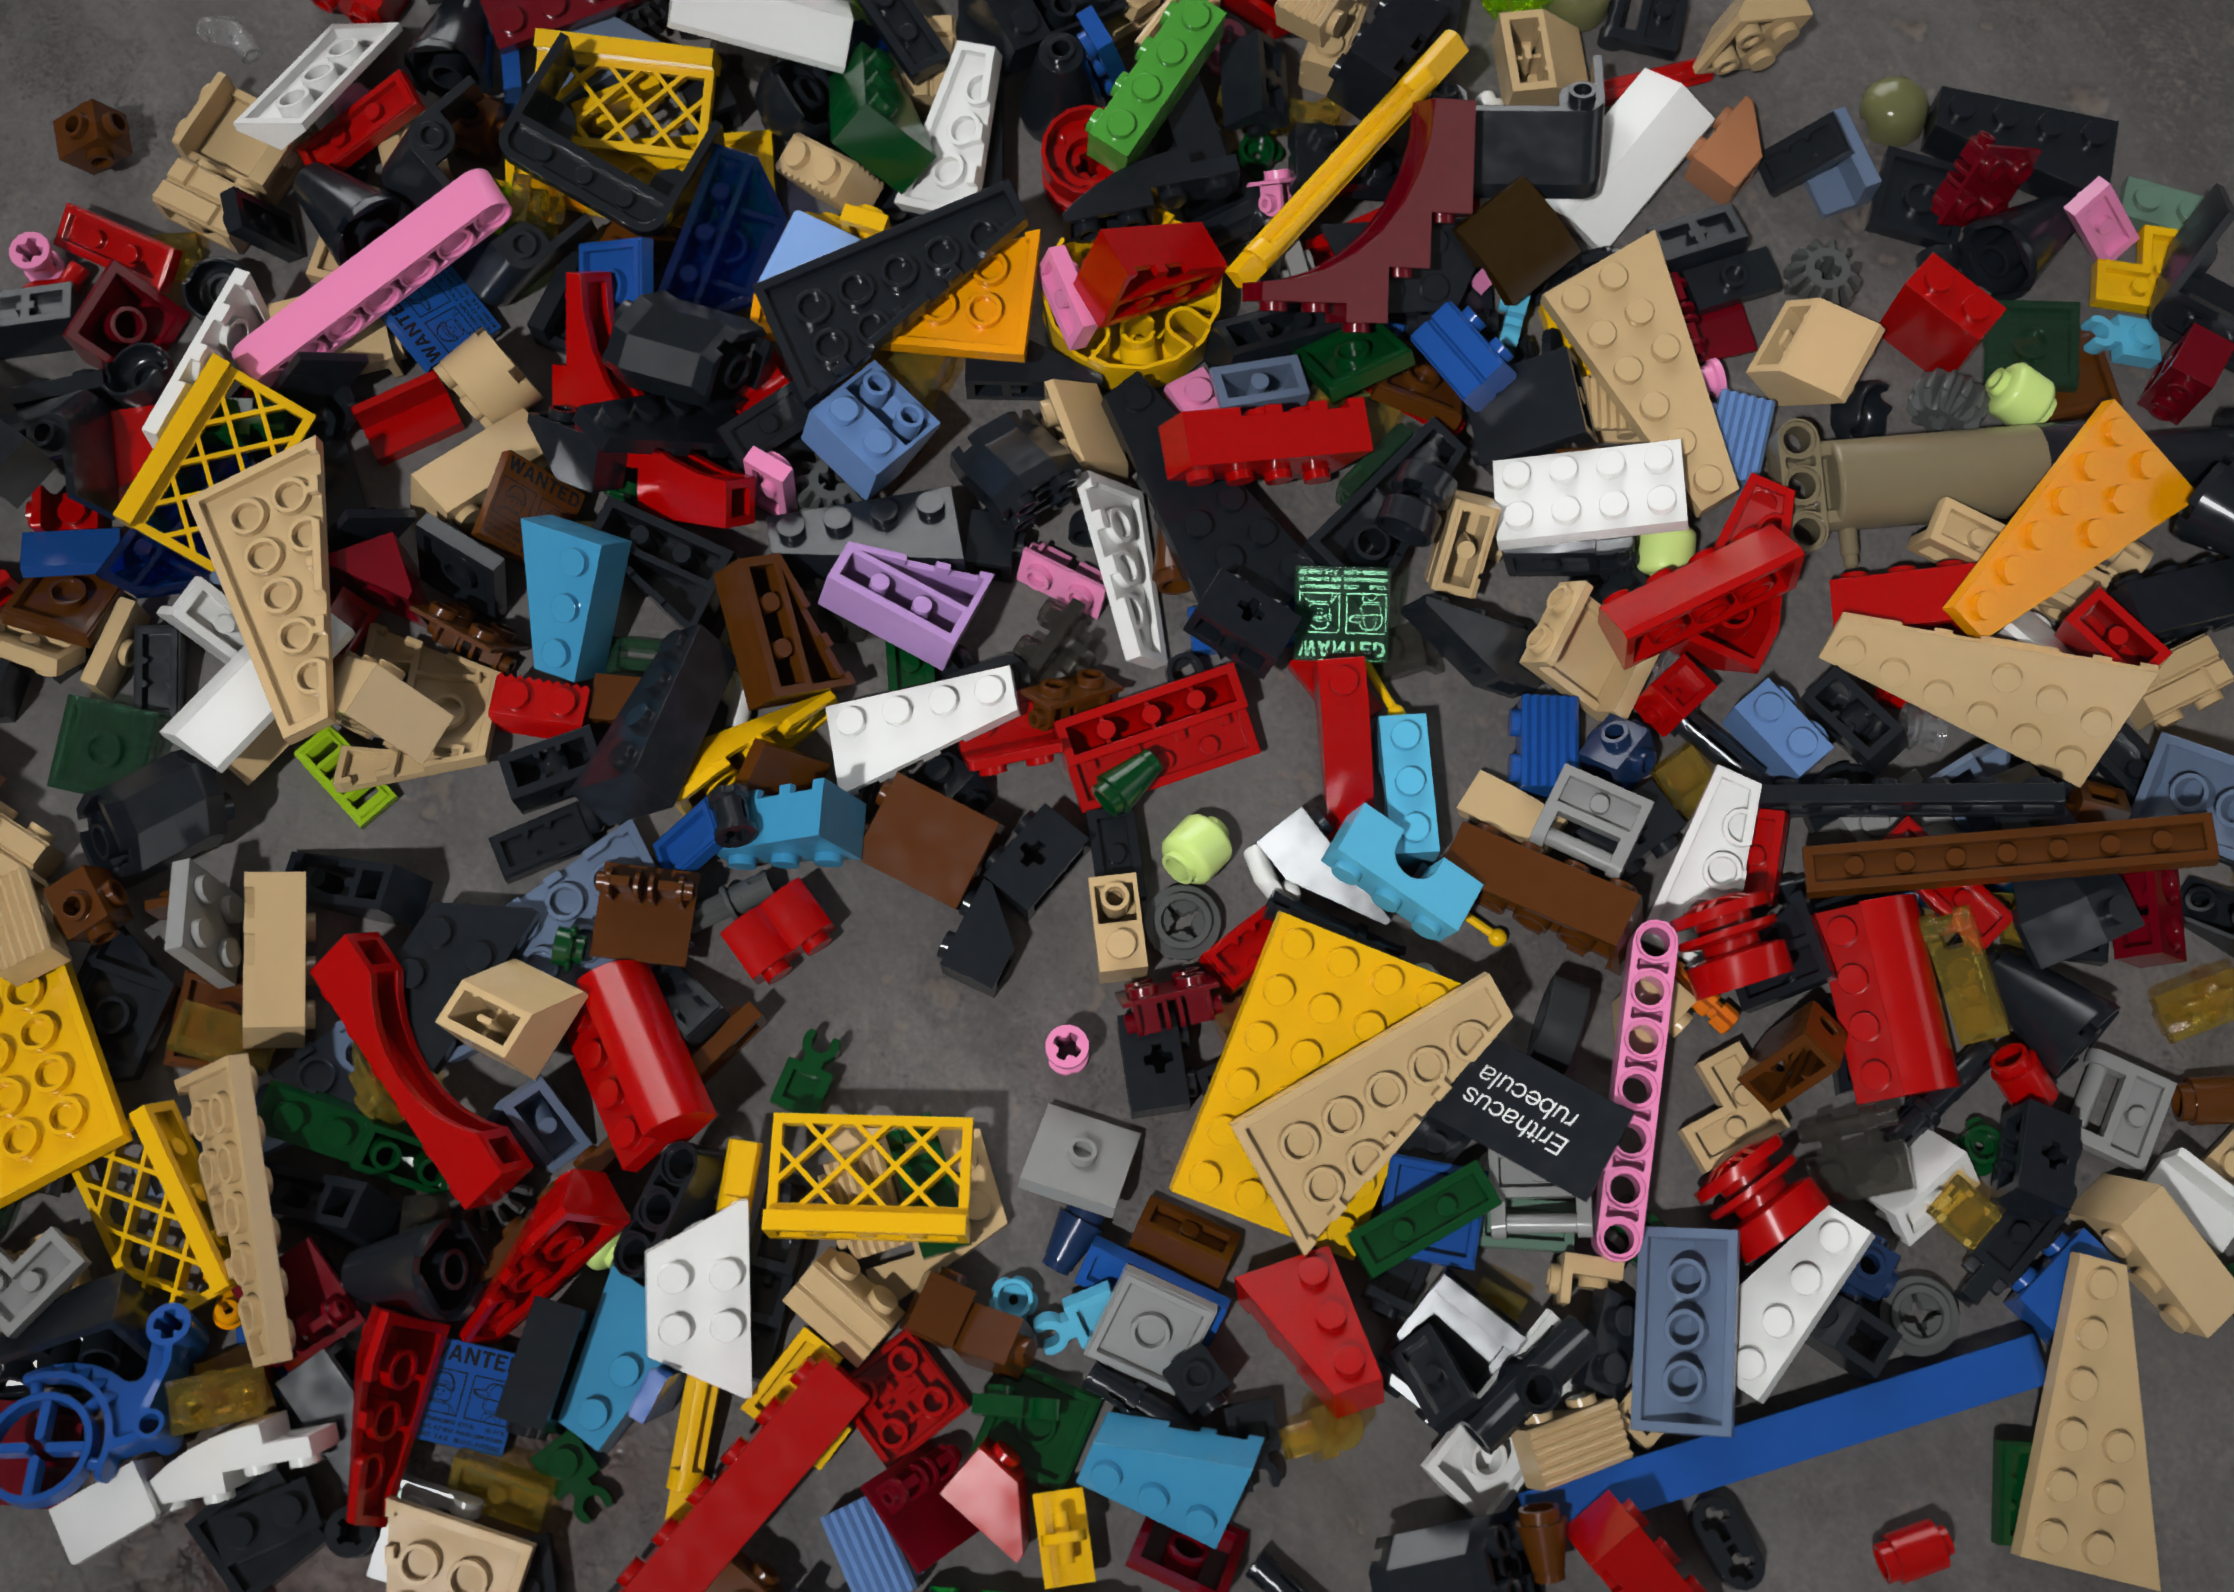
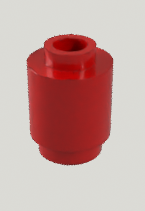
[1990,1043,2059,1108]
[1872,1518,1955,1585]

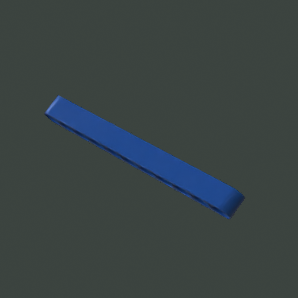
[1517,1333,2047,1525]

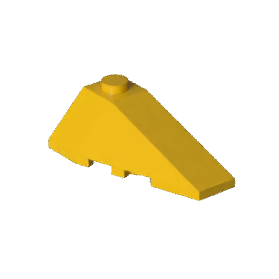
[675,690,838,816]

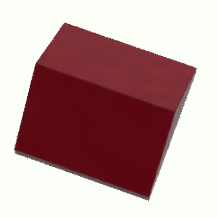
[62,260,191,372]
[328,532,430,628]
[1125,1516,1249,1592]

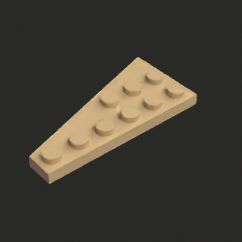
[186,435,336,745]
[1819,612,2159,788]
[2010,1252,2161,1592]

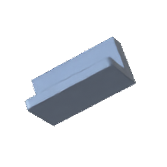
[1804,106,1882,218]

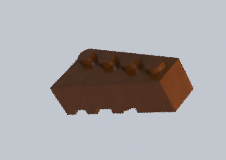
[1445,821,1644,976]

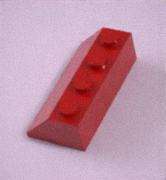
[1598,524,1805,670]

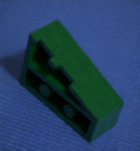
[829,41,937,194]

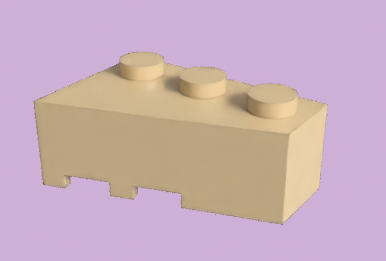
[410,408,553,540]
[333,650,455,765]
[242,872,316,1049]
[2068,1173,2234,1338]

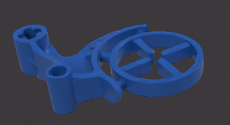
[0,1302,209,1509]

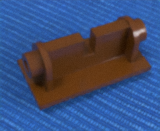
[1020,669,1124,731]

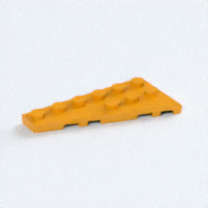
[750,229,1042,363]
[1942,399,2195,639]

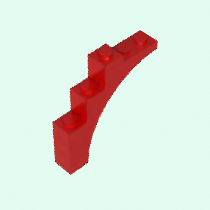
[552,270,755,529]

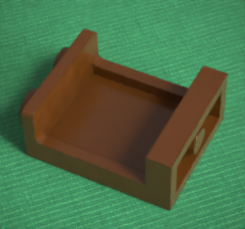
[859,772,1006,910]

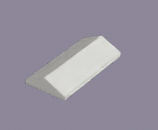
[667,0,853,74]
[233,22,403,150]
[1545,68,1715,249]
[159,613,356,773]
[1420,1309,1586,1517]

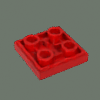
[849,1330,970,1468]

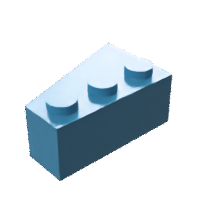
[521,514,632,683]
[715,778,866,870]
[558,1264,663,1453]
[1076,1411,1265,1549]

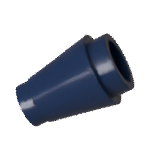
[1042,1204,1105,1276]

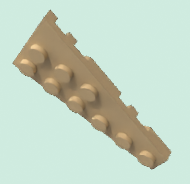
[1540,230,1739,518]
[1228,972,1513,1256]
[174,1053,296,1368]
[384,1495,537,1592]

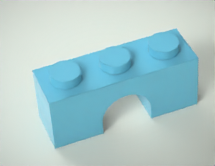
[1373,713,1440,867]
[1321,803,1484,942]

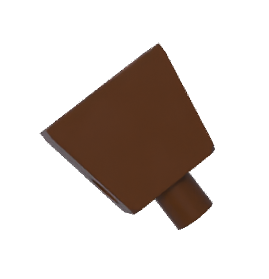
[1737,1001,1848,1114]

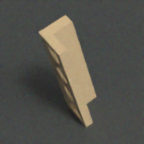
[1906,496,2111,625]

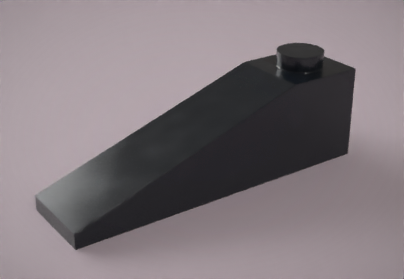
[0,1270,157,1400]

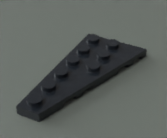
[752,179,1028,410]
[1101,371,1324,660]

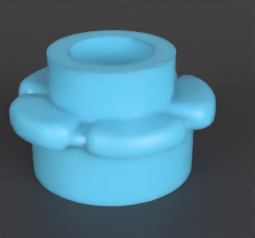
[989,1275,1038,1320]

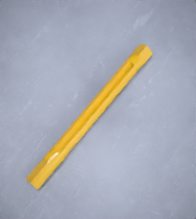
[1225,29,1469,289]
[665,1138,763,1521]

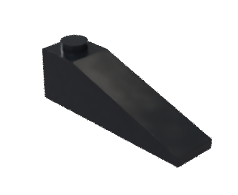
[1992,761,2145,971]

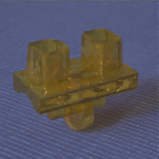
[2149,967,2234,1044]
[165,1363,269,1437]
[1279,1405,1364,1463]

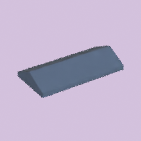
[2129,732,2234,860]
[1630,1226,1740,1438]

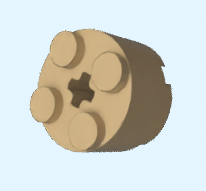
[433,326,544,428]

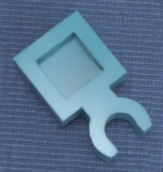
[1497,292,1531,355]
[2081,314,2162,369]
[1033,1280,1113,1355]

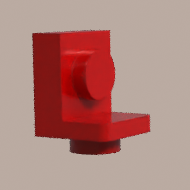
[26,485,104,532]
[1633,653,1718,737]

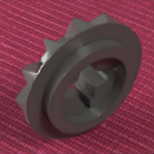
[1144,885,1221,962]
[1878,1276,1959,1357]

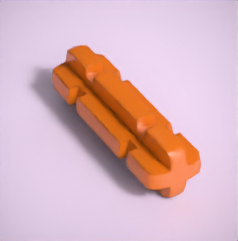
[1674,958,1740,1034]

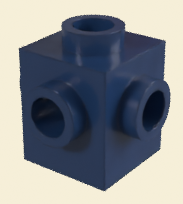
[1578,713,1658,792]
[1837,1232,1901,1306]

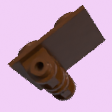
[409,600,530,676]
[589,862,701,968]

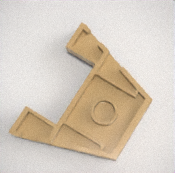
[333,623,501,793]
[826,1127,1008,1302]

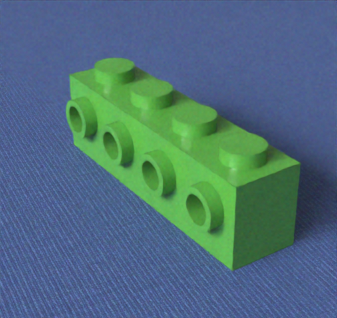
[1085,0,1227,172]

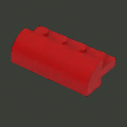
[1053,662,1261,814]
[1815,894,1961,1105]
[565,959,717,1173]

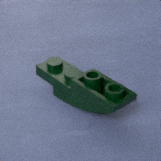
[257,1079,448,1199]

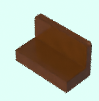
[1127,1195,1242,1292]

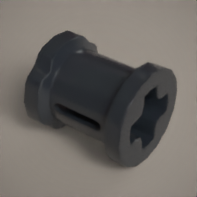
[707,783,759,848]

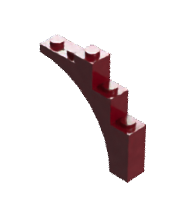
[1242,98,1476,333]

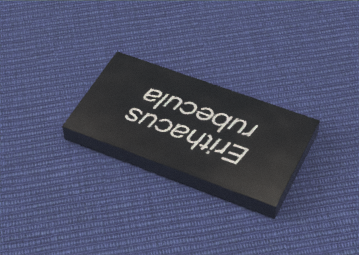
[1426,1038,1635,1203]

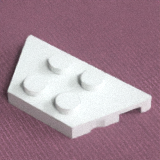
[644,1198,752,1398]

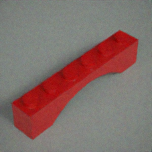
[309,932,534,1210]

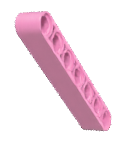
[232,168,512,397]
[1591,919,1678,1262]

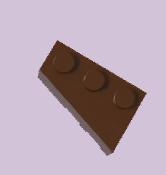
[713,553,856,711]

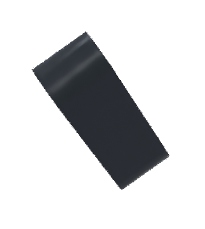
[613,1141,725,1280]

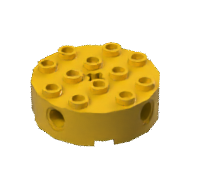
[1041,208,1222,390]

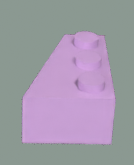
[818,541,995,671]

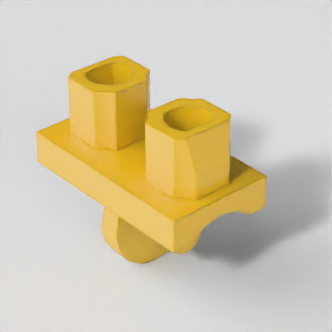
[1032,1487,1096,1589]

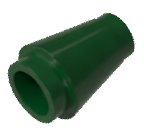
[1091,749,1163,817]

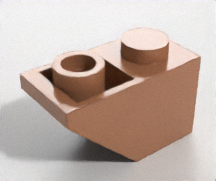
[1684,96,1762,205]

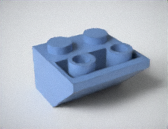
[801,360,941,500]

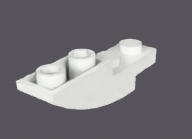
[148,1410,340,1512]

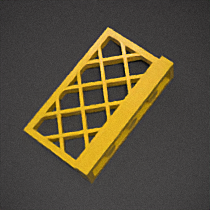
[534,28,722,161]
[113,353,317,573]
[71,1100,238,1312]
[762,1113,974,1244]

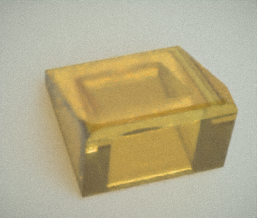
[1926,1174,2002,1250]

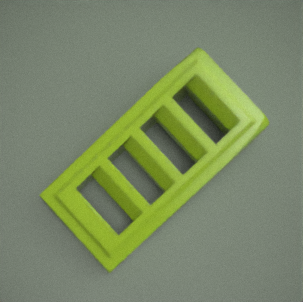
[294,725,399,829]

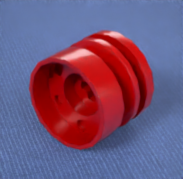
[1041,104,1115,215]
[1669,890,1795,1001]
[1693,1133,1831,1264]

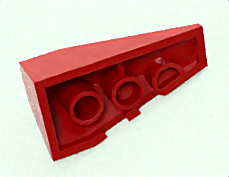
[1668,472,1795,674]
[459,1168,632,1344]
[346,1304,451,1528]

